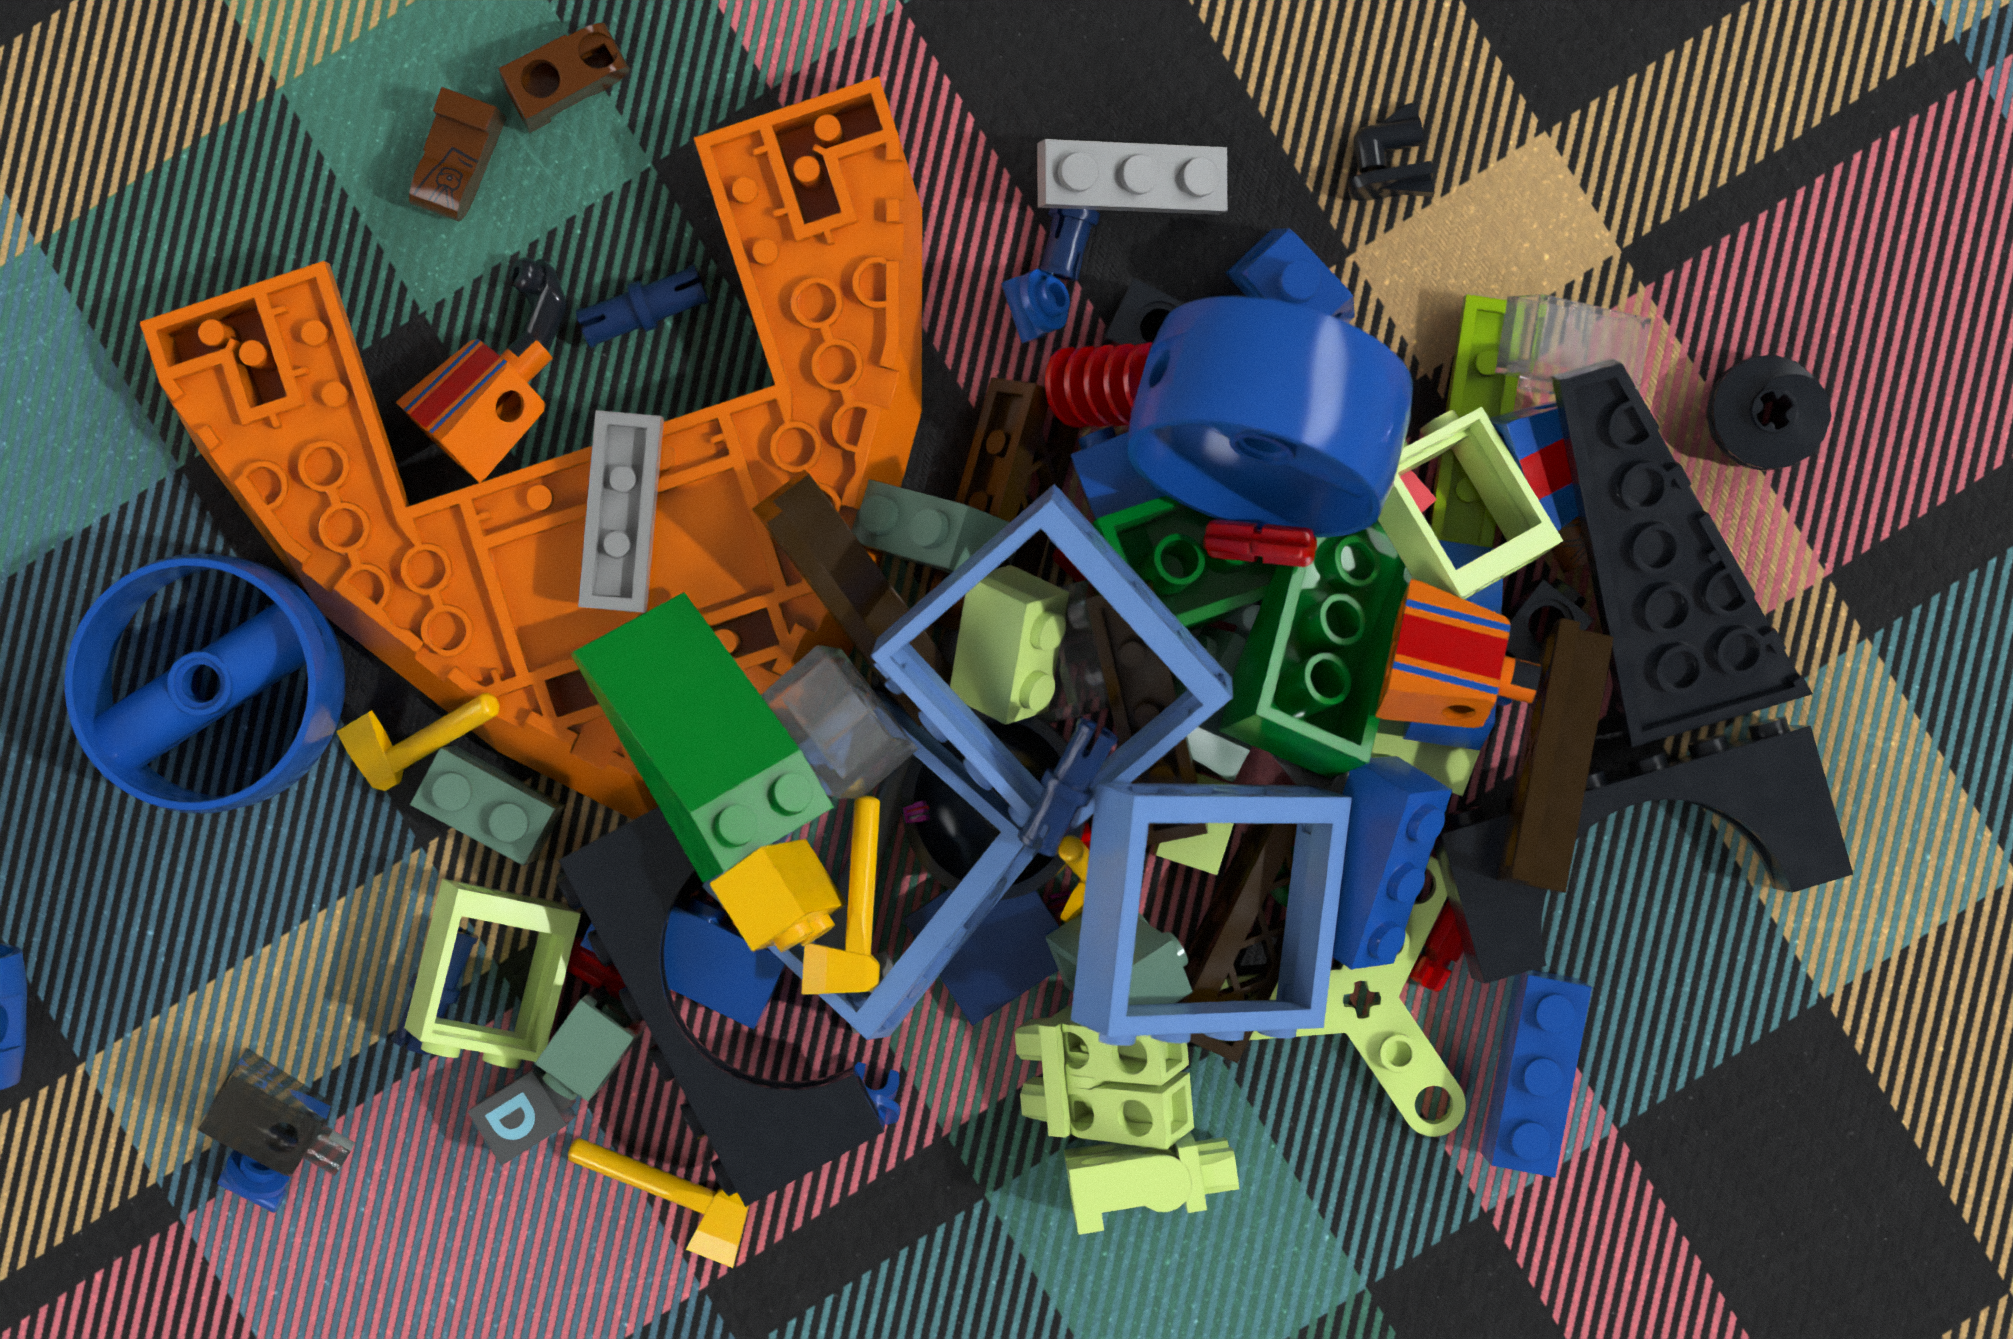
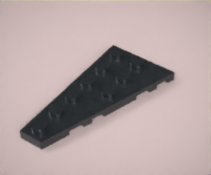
[1551,358,1813,747]

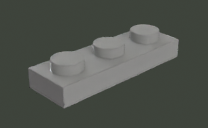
[1037,139,1228,215]
[578,410,664,613]

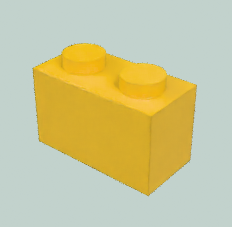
[710,839,848,953]

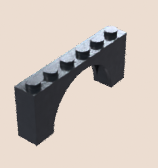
[1434,716,1853,984]
[556,806,885,1207]

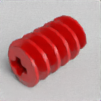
[1044,342,1153,428]

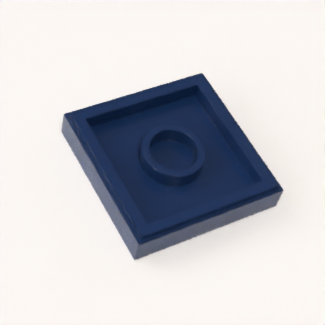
[903,888,1060,1026]

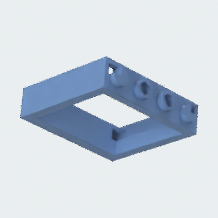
[871,484,1233,839]
[702,688,1043,1040]
[1071,783,1351,1046]

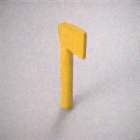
[336,693,500,791]
[801,795,880,995]
[1058,835,1090,923]
[568,1138,749,1268]

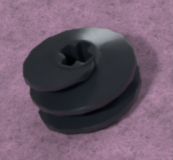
[1706,355,1832,471]

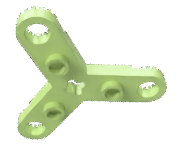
[1220,856,1466,1137]

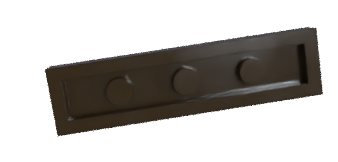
[929,377,1079,632]
[752,469,953,727]
[1085,579,1208,846]
[1497,618,1614,893]
[1176,823,1297,1063]

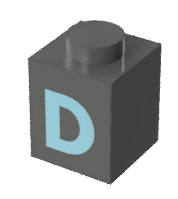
[467,1066,576,1166]

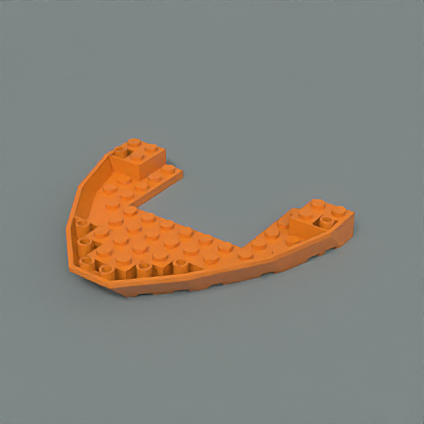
[140,76,923,820]

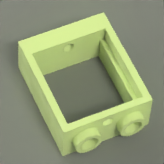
[1377,407,1563,599]
[404,878,581,1069]

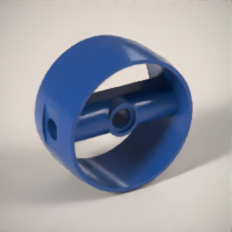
[1127,296,1413,537]
[64,554,345,814]

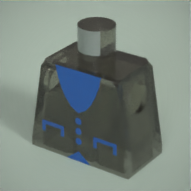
[197,1048,355,1177]

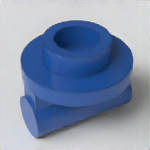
[1001,269,1070,344]
[217,1143,291,1213]

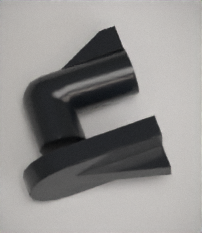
[1347,102,1435,201]

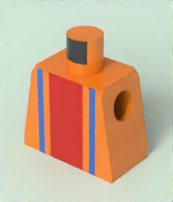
[396,331,553,483]
[1375,579,1541,728]

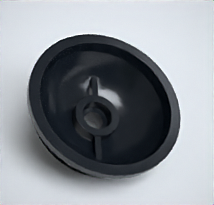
[901,708,1087,900]

